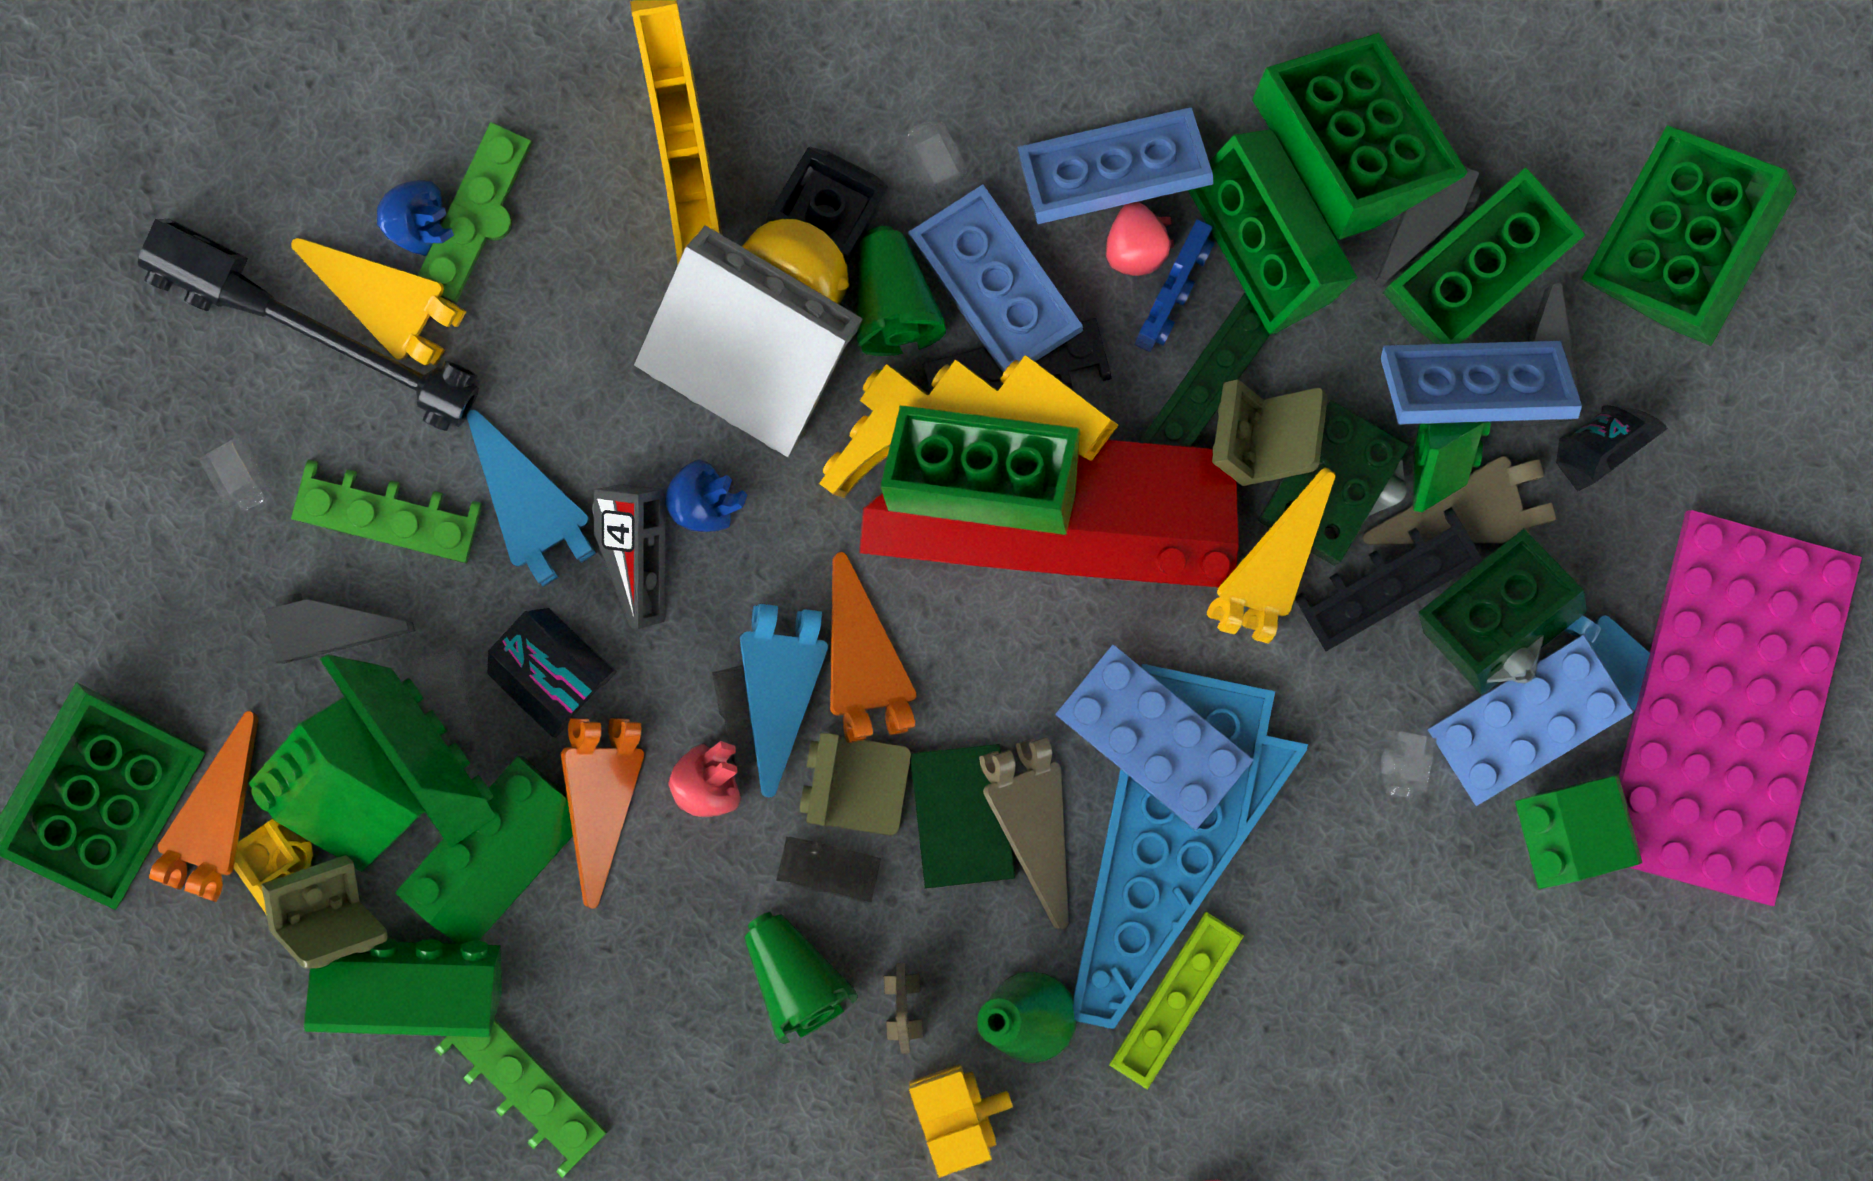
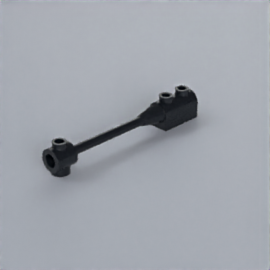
[138,219,479,431]

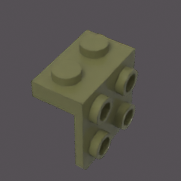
[1212,379,1328,486]
[800,732,911,836]
[262,855,388,968]

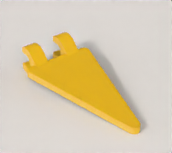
[291,238,466,366]
[1207,468,1335,644]

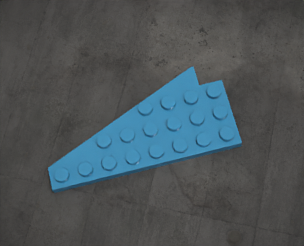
[1073,664,1308,1029]

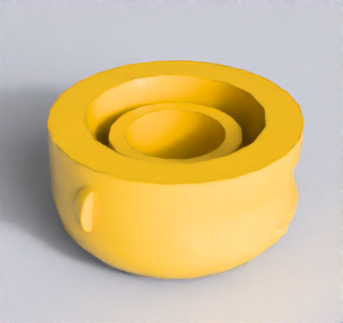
[741,219,849,305]

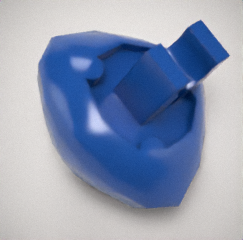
[377,180,454,256]
[665,459,747,532]

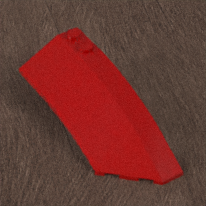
[859,440,1239,588]

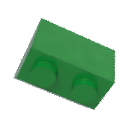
[1413,421,1491,512]
[1515,774,1643,890]

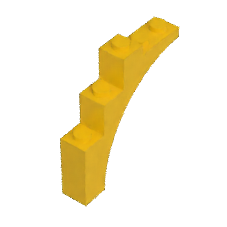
[630,0,722,264]
[819,355,1118,498]

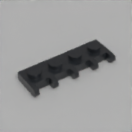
[923,318,1112,393]
[1295,507,1483,652]

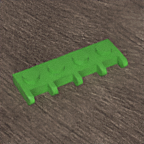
[291,459,482,564]
[434,1019,607,1178]

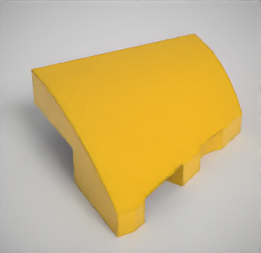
[234,818,313,913]

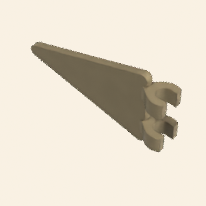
[1363,456,1556,545]
[979,737,1069,929]
[883,963,923,1054]

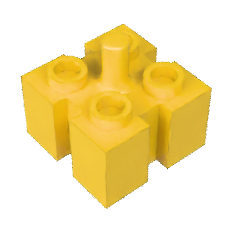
[909,1064,1013,1178]

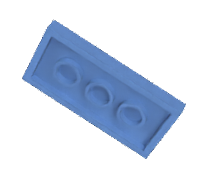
[1018,107,1213,224]
[908,185,1083,373]
[1381,341,1582,424]
[1428,634,1633,806]
[1055,645,1254,830]

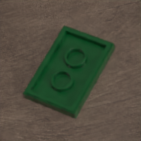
[910,744,1015,889]

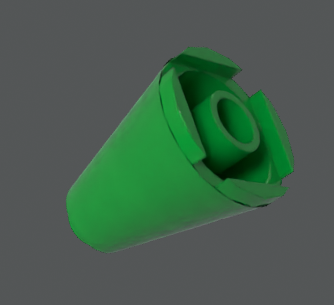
[856,226,946,356]
[744,912,858,1044]
[977,972,1076,1063]

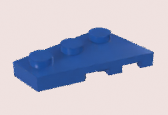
[1134,219,1215,352]

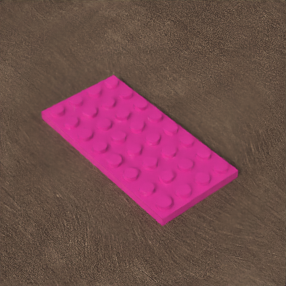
[1619,510,1862,906]

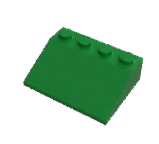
[1252,33,1468,240]
[1582,125,1797,346]
[319,654,496,848]
[0,682,205,910]
[249,697,425,872]

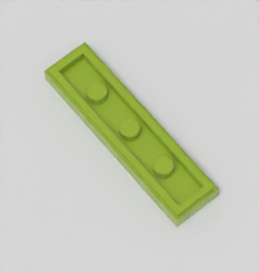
[1109,911,1244,1090]

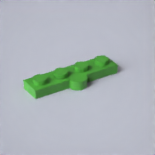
[418,122,532,303]

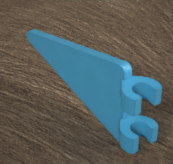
[467,410,596,587]
[740,604,828,798]
[1545,615,1650,711]

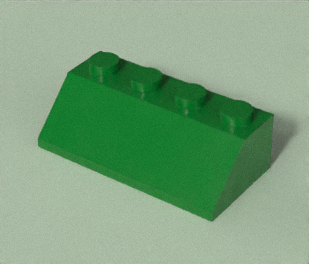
[1188,129,1358,335]
[1383,167,1586,344]
[880,405,1080,535]
[395,756,573,944]
[304,938,502,1037]

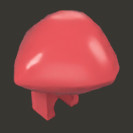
[1106,201,1175,276]
[668,741,741,817]

